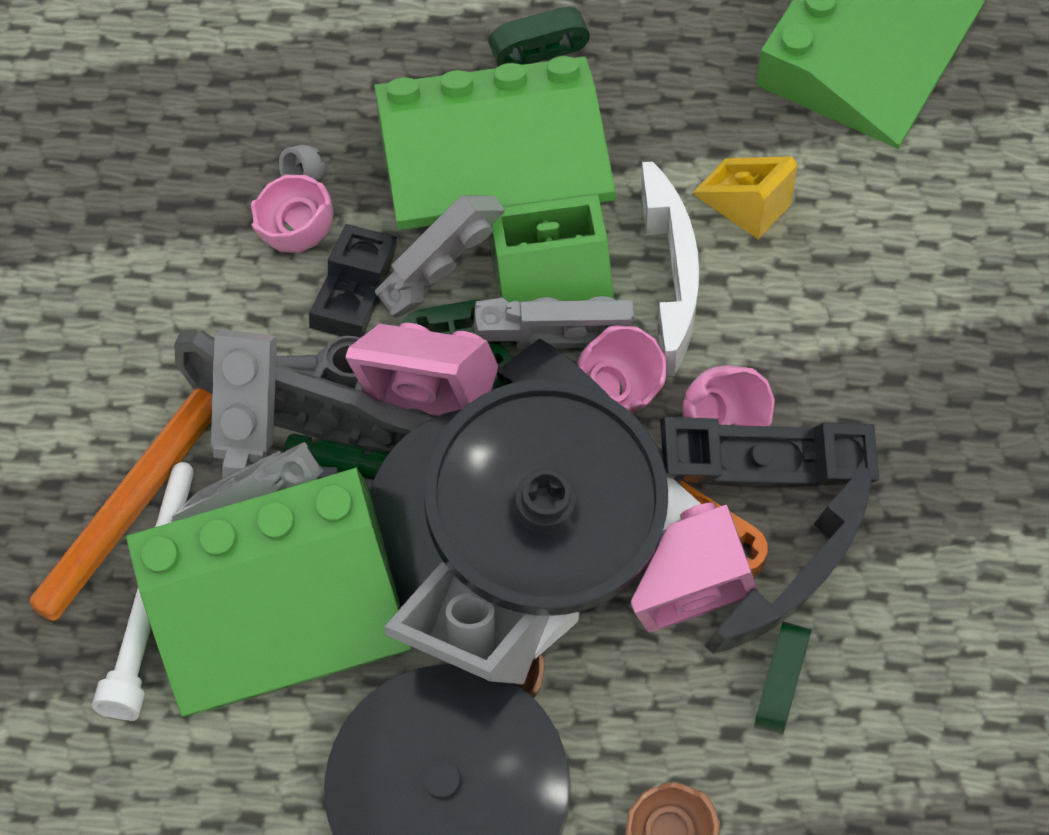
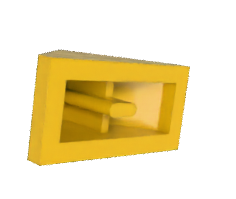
[693,156,798,239]

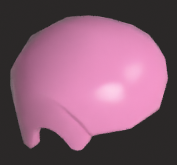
[251,174,334,253]
[576,325,666,414]
[683,365,775,426]

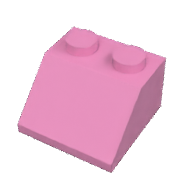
[345,323,498,418]
[631,503,759,633]

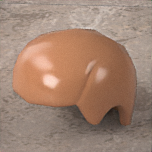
[625,782,721,835]

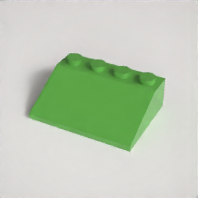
[756,0,986,149]
[374,56,616,230]
[126,468,412,717]

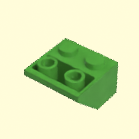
[489,194,614,303]

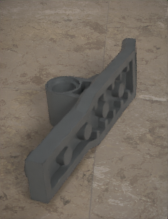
[174,330,433,453]

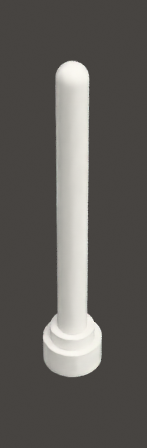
[92,462,194,721]

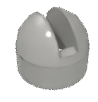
[279,145,326,182]

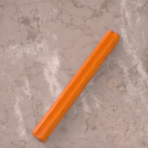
[30,388,212,621]

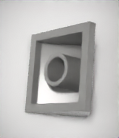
[385,561,550,684]

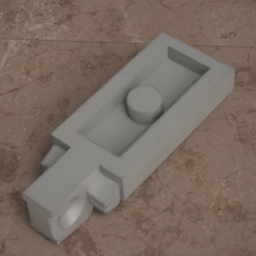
[375,195,505,316]
[474,296,634,349]
[211,329,277,479]
[171,442,323,522]

